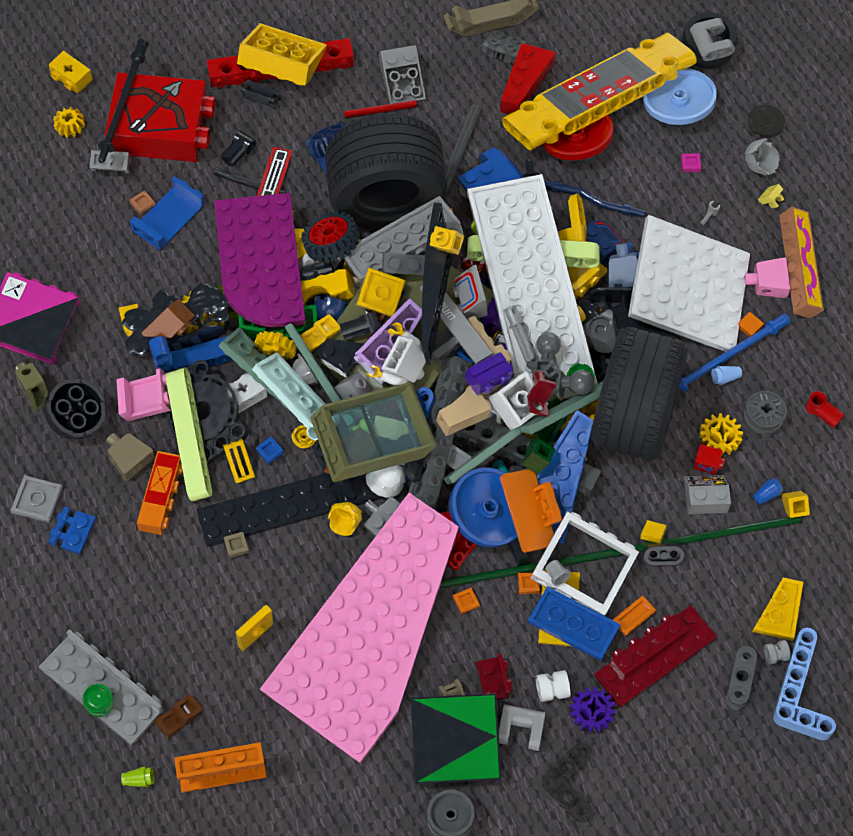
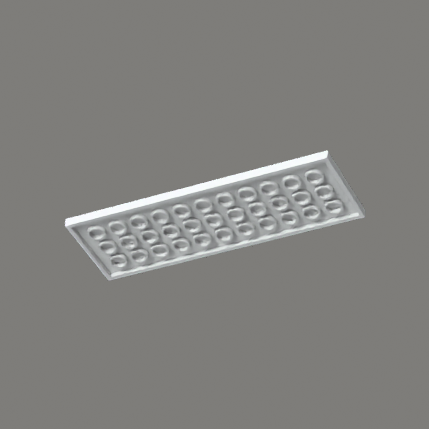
[467,174,598,402]

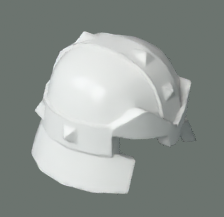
[366,465,405,497]

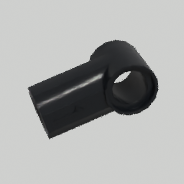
[220,130,257,167]
[340,311,381,340]

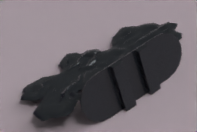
[122,282,230,358]
[576,284,675,337]

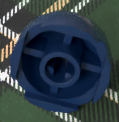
[314,296,347,321]

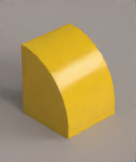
[782,491,810,518]

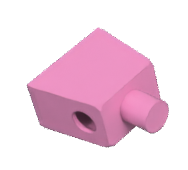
[744,258,790,298]

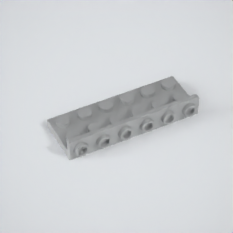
[343,196,463,286]
[39,630,163,746]

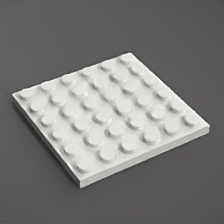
[628,215,750,352]

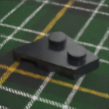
[315,339,364,377]

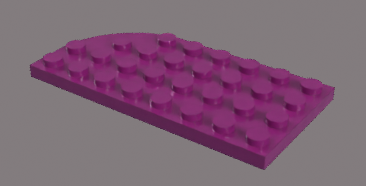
[214,193,305,327]

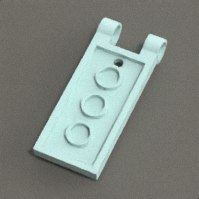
[252,353,341,440]

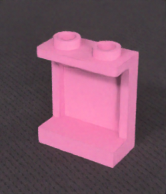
[117,368,171,422]

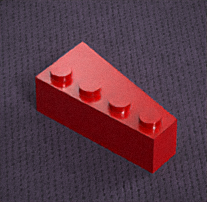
[500,43,556,114]

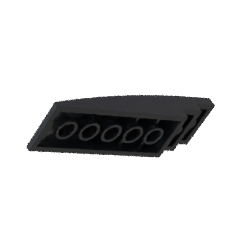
[422,202,453,365]

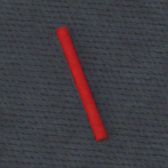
[344,100,417,118]

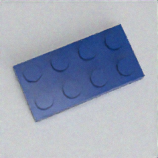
[528,587,620,661]

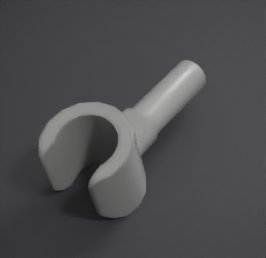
[700,201,720,226]

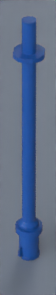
[678,313,791,392]

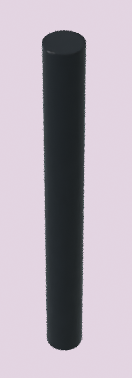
[214,168,286,194]

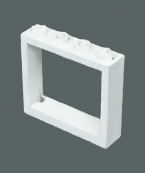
[530,512,639,616]

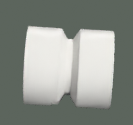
[536,670,570,702]

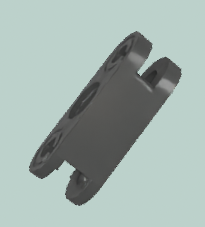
[725,646,757,711]

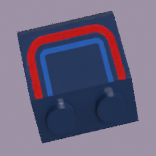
[586,221,626,266]

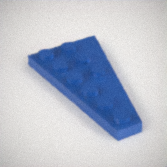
[536,410,594,545]

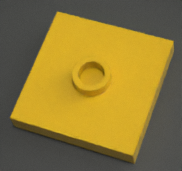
[356,267,405,317]
[236,605,273,651]

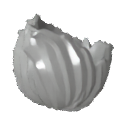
[745,138,780,175]

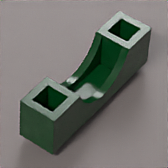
[521,398,568,475]

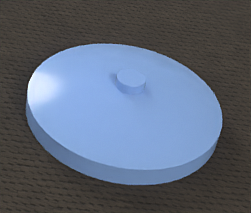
[643,69,716,125]

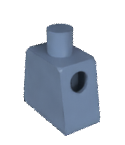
[609,243,639,287]

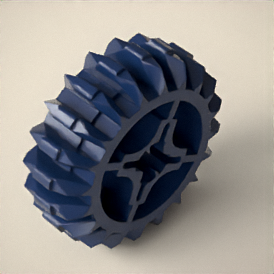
[305,122,349,158]

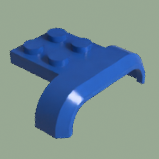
[458,147,523,192]

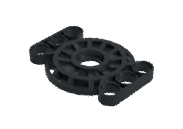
[167,360,248,464]

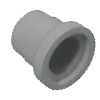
[545,560,571,586]

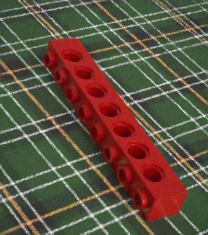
[207,38,354,88]

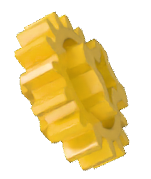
[254,331,297,360]
[699,413,743,456]

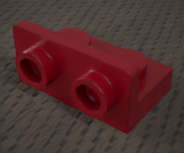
[476,653,513,700]

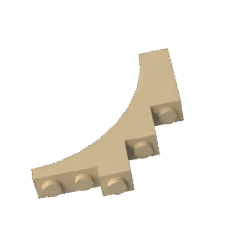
[436,316,511,436]

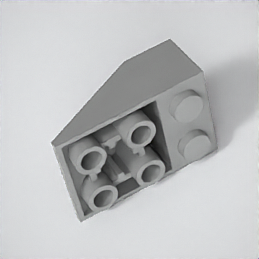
[378,45,426,104]

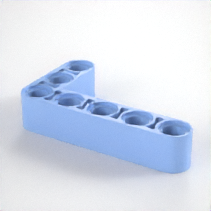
[773,628,836,740]

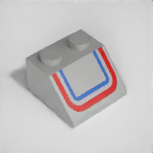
[452,265,488,320]

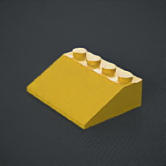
[237,23,327,86]

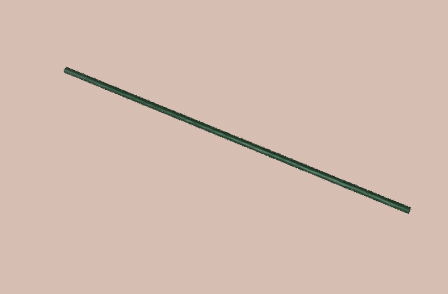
[439,516,801,589]

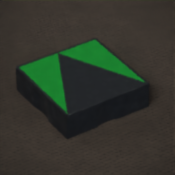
[410,693,501,785]

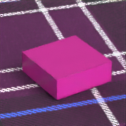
[681,153,701,172]

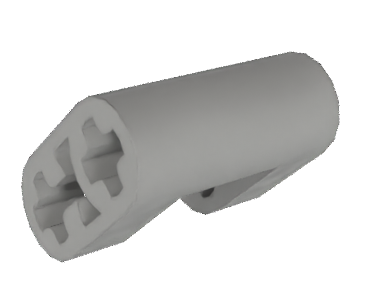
[690,18,735,61]
[499,704,545,751]

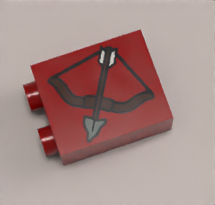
[105,72,216,162]

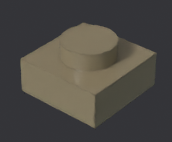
[224,532,249,558]

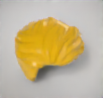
[328,502,362,536]

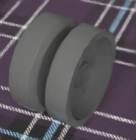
[427,790,475,836]

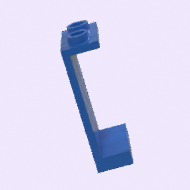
[130,176,204,250]

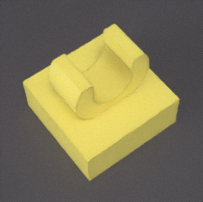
[758,184,784,208]

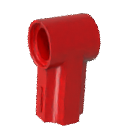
[805,391,845,428]

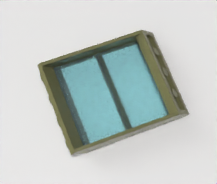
[310,382,436,482]

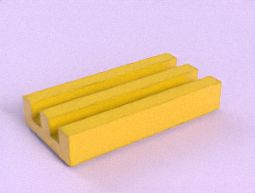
[223,439,255,484]

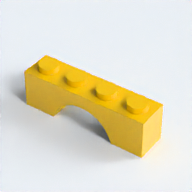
[301,269,355,306]

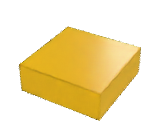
[641,520,667,543]

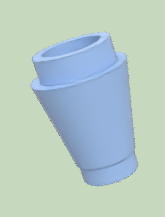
[711,366,742,385]

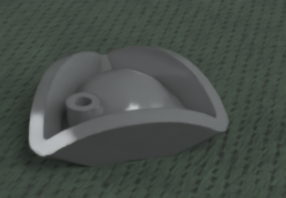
[582,309,618,353]

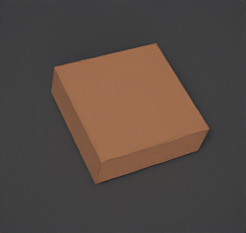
[129,191,156,216]

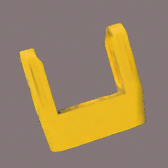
[557,193,587,242]

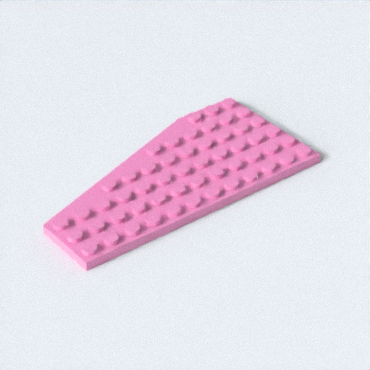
[260,493,459,764]

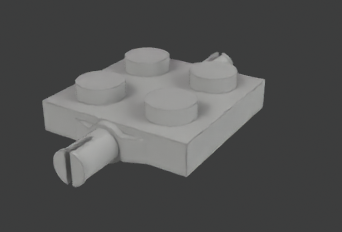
[364,496,400,536]

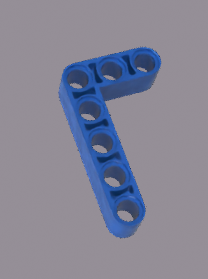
[149,336,233,373]

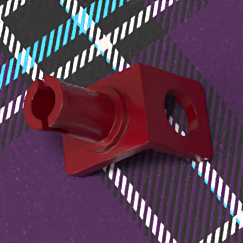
[527,371,556,417]

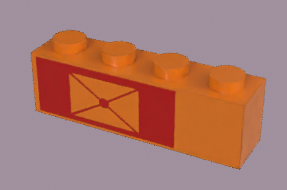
[137,451,183,535]

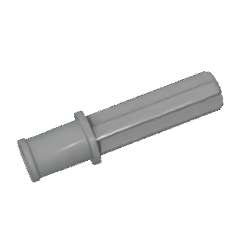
[504,305,536,362]

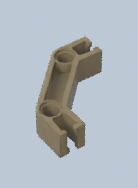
[444,0,539,36]

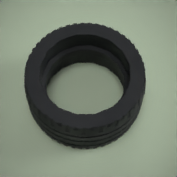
[681,12,737,69]

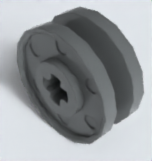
[743,391,787,435]

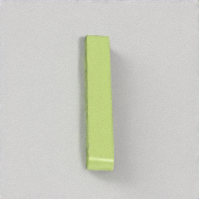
[467,235,600,268]
[166,368,212,502]

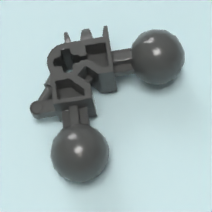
[527,332,595,400]

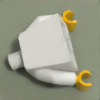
[366,323,426,385]

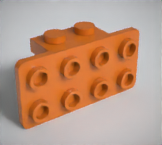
[500,469,562,553]

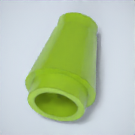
[121,766,155,787]

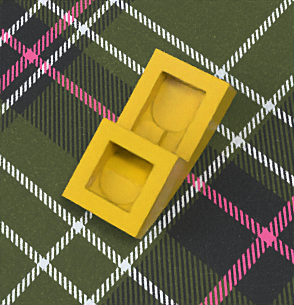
[300,314,341,353]

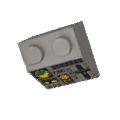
[684,475,731,514]

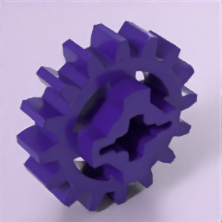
[570,687,616,733]

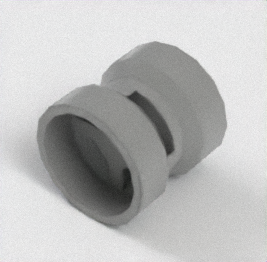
[764,640,791,665]

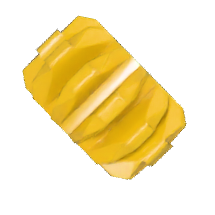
[53,107,85,138]

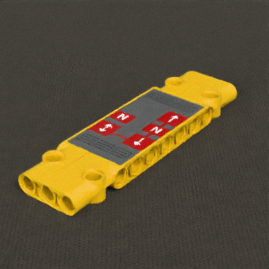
[502,33,697,151]

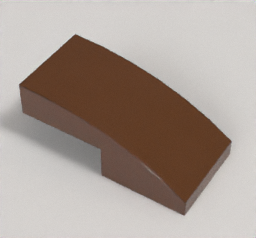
[155,694,203,739]

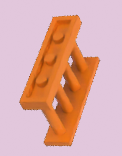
[174,742,267,793]

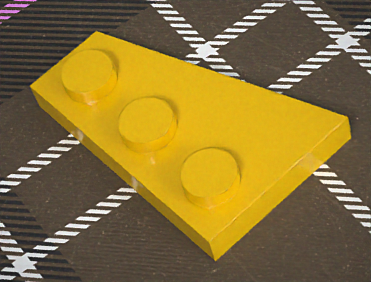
[752,577,803,641]

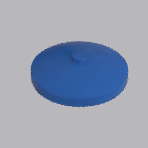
[449,468,518,548]

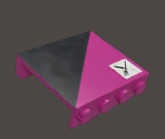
[0,272,81,365]

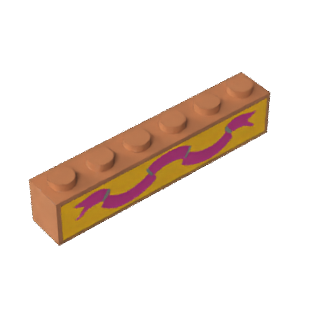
[779,207,824,318]

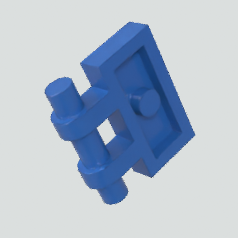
[48,507,96,555]

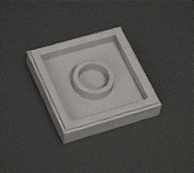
[11,475,63,523]

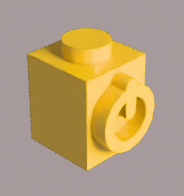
[430,226,464,255]

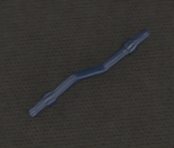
[544,180,645,217]

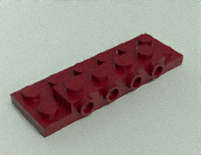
[594,605,717,708]

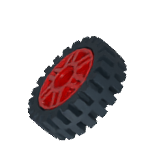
[301,211,360,263]

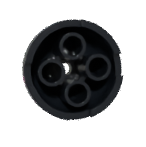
[44,379,106,440]

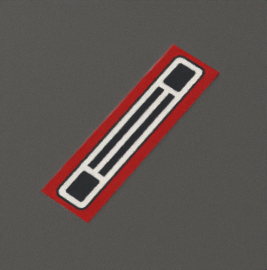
[257,147,293,196]

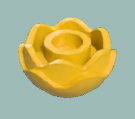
[292,425,316,449]

